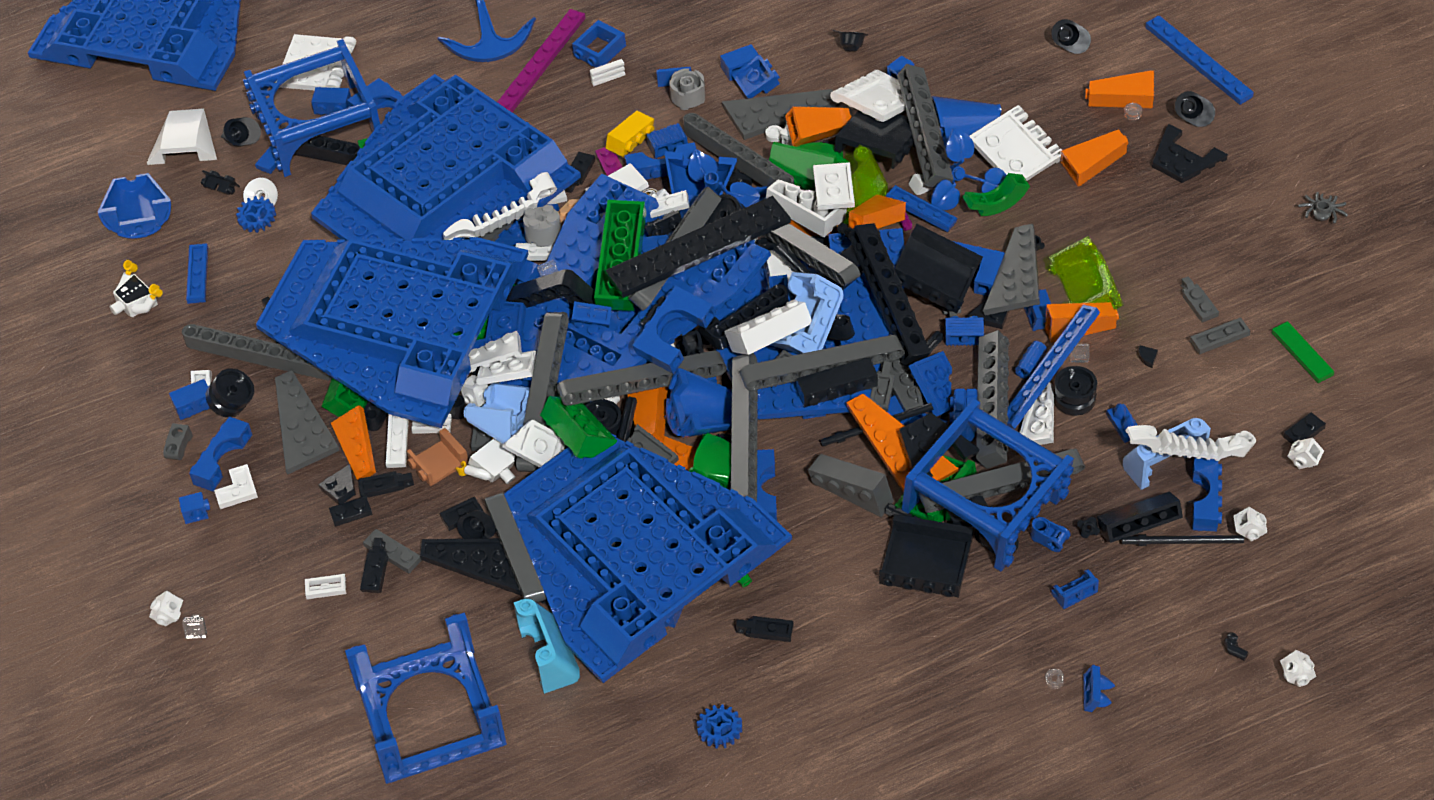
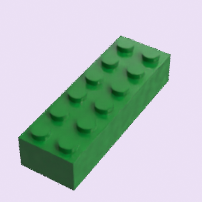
[594,200,646,311]

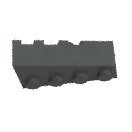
[808,454,894,517]

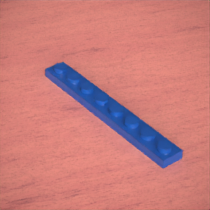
[1145,16,1254,105]
[1007,305,1100,429]

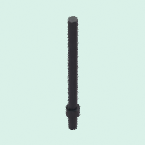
[821,403,934,447]
[1121,534,1244,546]

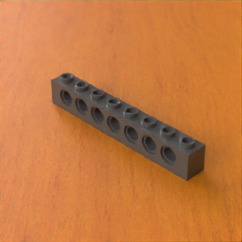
[897,64,953,188]
[976,330,1010,469]

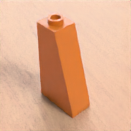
[1085,71,1154,108]
[785,107,852,147]
[1061,129,1128,186]
[848,194,906,229]
[1045,302,1119,343]
[627,386,668,443]

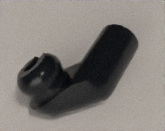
[1224,632,1249,661]

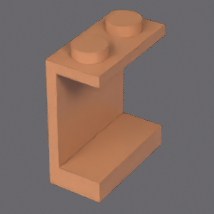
[407,428,469,486]

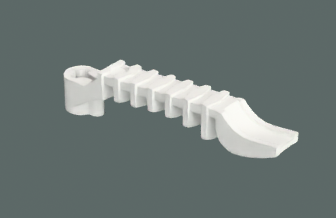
[443,172,557,240]
[1125,425,1256,461]

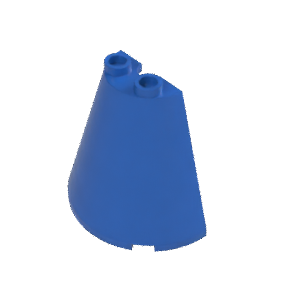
[932,96,1001,149]
[665,151,737,226]
[98,173,171,238]
[666,368,732,438]

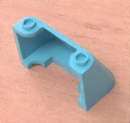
[514,599,580,693]

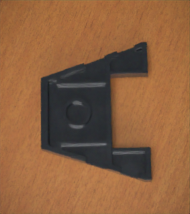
[1152,124,1228,183]
[898,413,979,477]

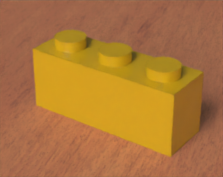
[606,110,654,157]

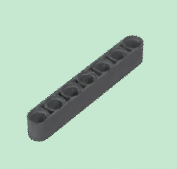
[484,493,546,603]

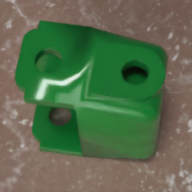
[689,433,731,489]

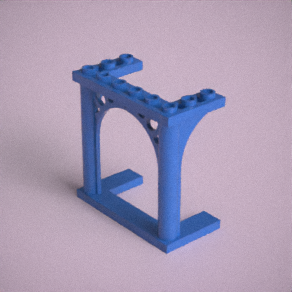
[243,39,380,177]
[902,399,1074,572]
[345,613,507,784]

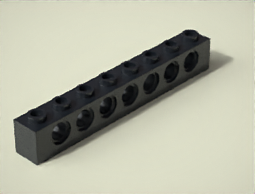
[848,223,931,365]

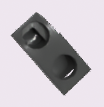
[163,423,193,460]

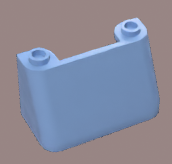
[770,272,844,354]
[464,383,530,444]
[1123,418,1211,490]

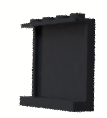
[834,110,915,169]
[895,223,983,314]
[879,514,973,598]

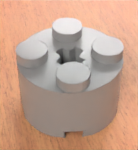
[669,69,706,110]
[523,205,561,247]

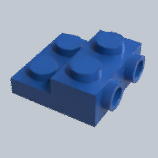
[731,55,780,98]

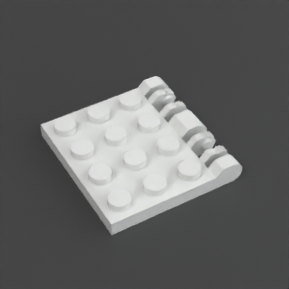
[276,34,356,91]
[830,70,906,122]
[970,105,1062,181]

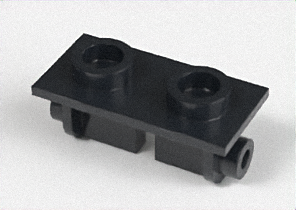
[201,170,240,195]
[645,210,682,236]

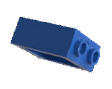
[572,20,626,68]

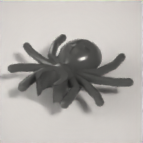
[1298,192,1348,223]

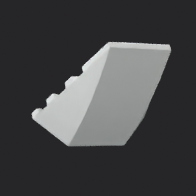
[147,109,217,165]

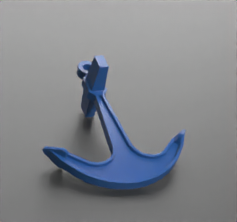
[438,0,536,62]

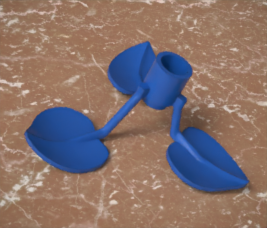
[931,129,1007,210]
[680,149,760,218]

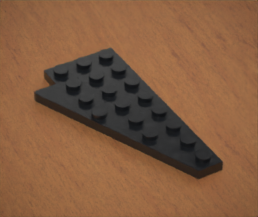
[420,538,549,605]

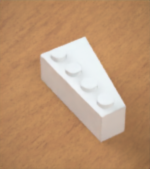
[766,179,847,237]
[724,300,812,355]

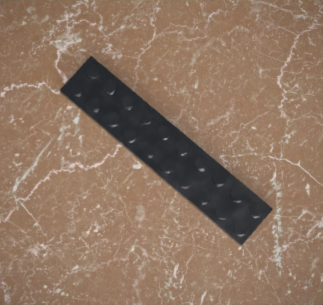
[605,196,791,298]

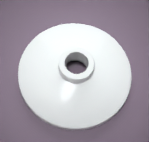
[243,178,278,206]

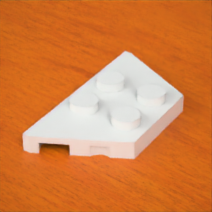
[502,420,565,468]

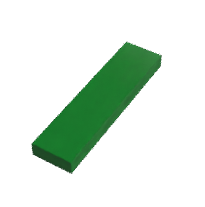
[1272,321,1334,383]

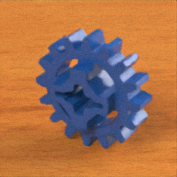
[236,196,276,233]
[697,705,743,749]

